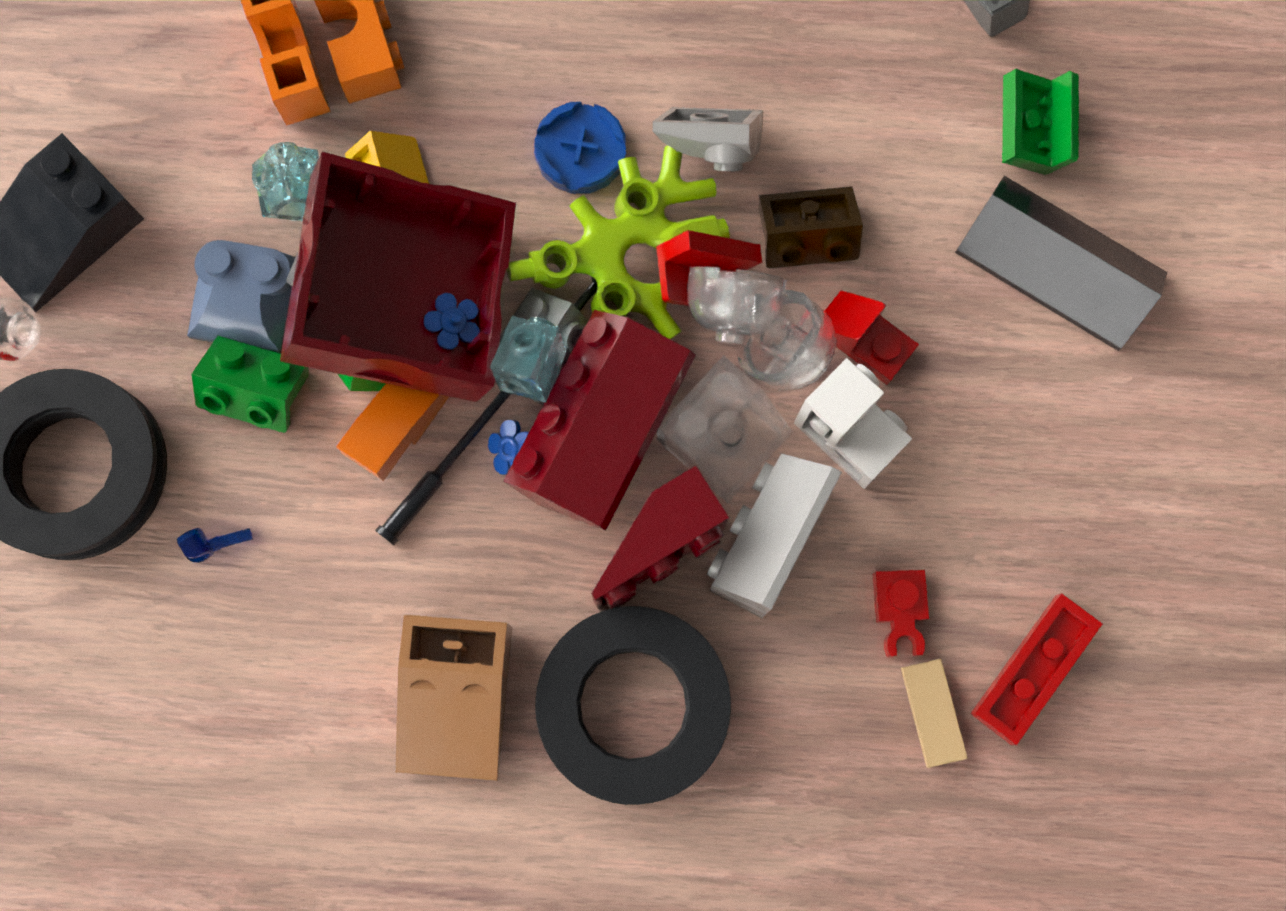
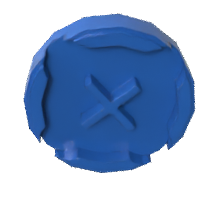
[534,102,626,194]

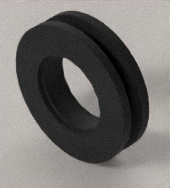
[0,369,167,560]
[535,606,731,805]

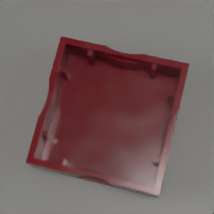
[280,152,516,402]

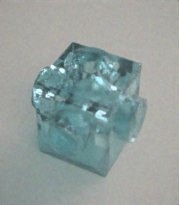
[252,142,319,221]

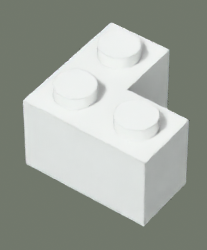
[794,358,912,489]

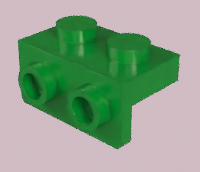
[1002,69,1079,175]
[191,335,309,433]

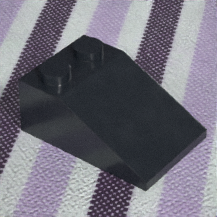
[0,133,144,313]

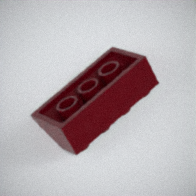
[503,310,696,531]

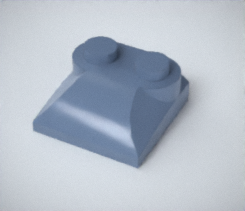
[187,240,295,354]

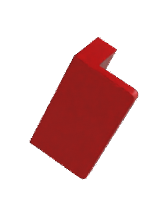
[656,230,763,313]

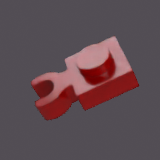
[872,569,929,657]

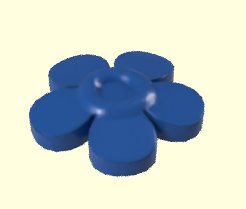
[424,293,480,350]
[488,420,529,475]

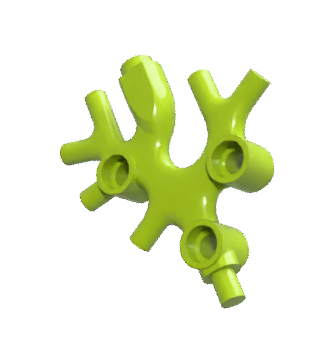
[507,145,730,340]

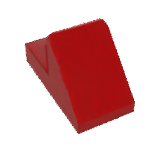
[812,290,919,385]

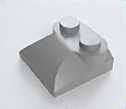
[653,107,763,171]

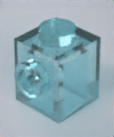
[490,316,566,403]

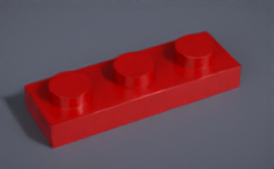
[970,593,1103,746]

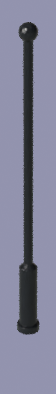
[375,277,597,546]

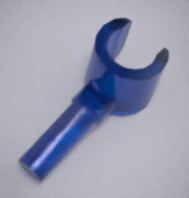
[177,528,253,563]

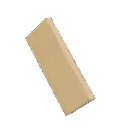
[901,659,968,768]

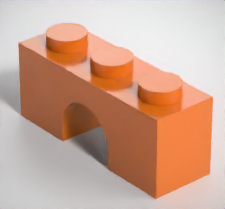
[241,0,331,126]
[314,0,405,104]

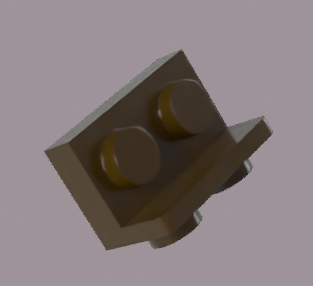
[759,186,863,268]

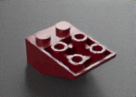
[591,465,729,609]

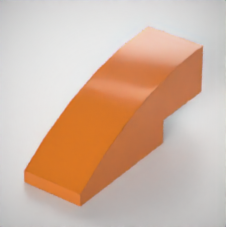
[336,384,449,481]

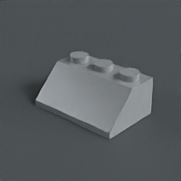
[706,453,842,618]

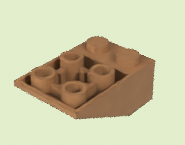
[395,615,513,780]

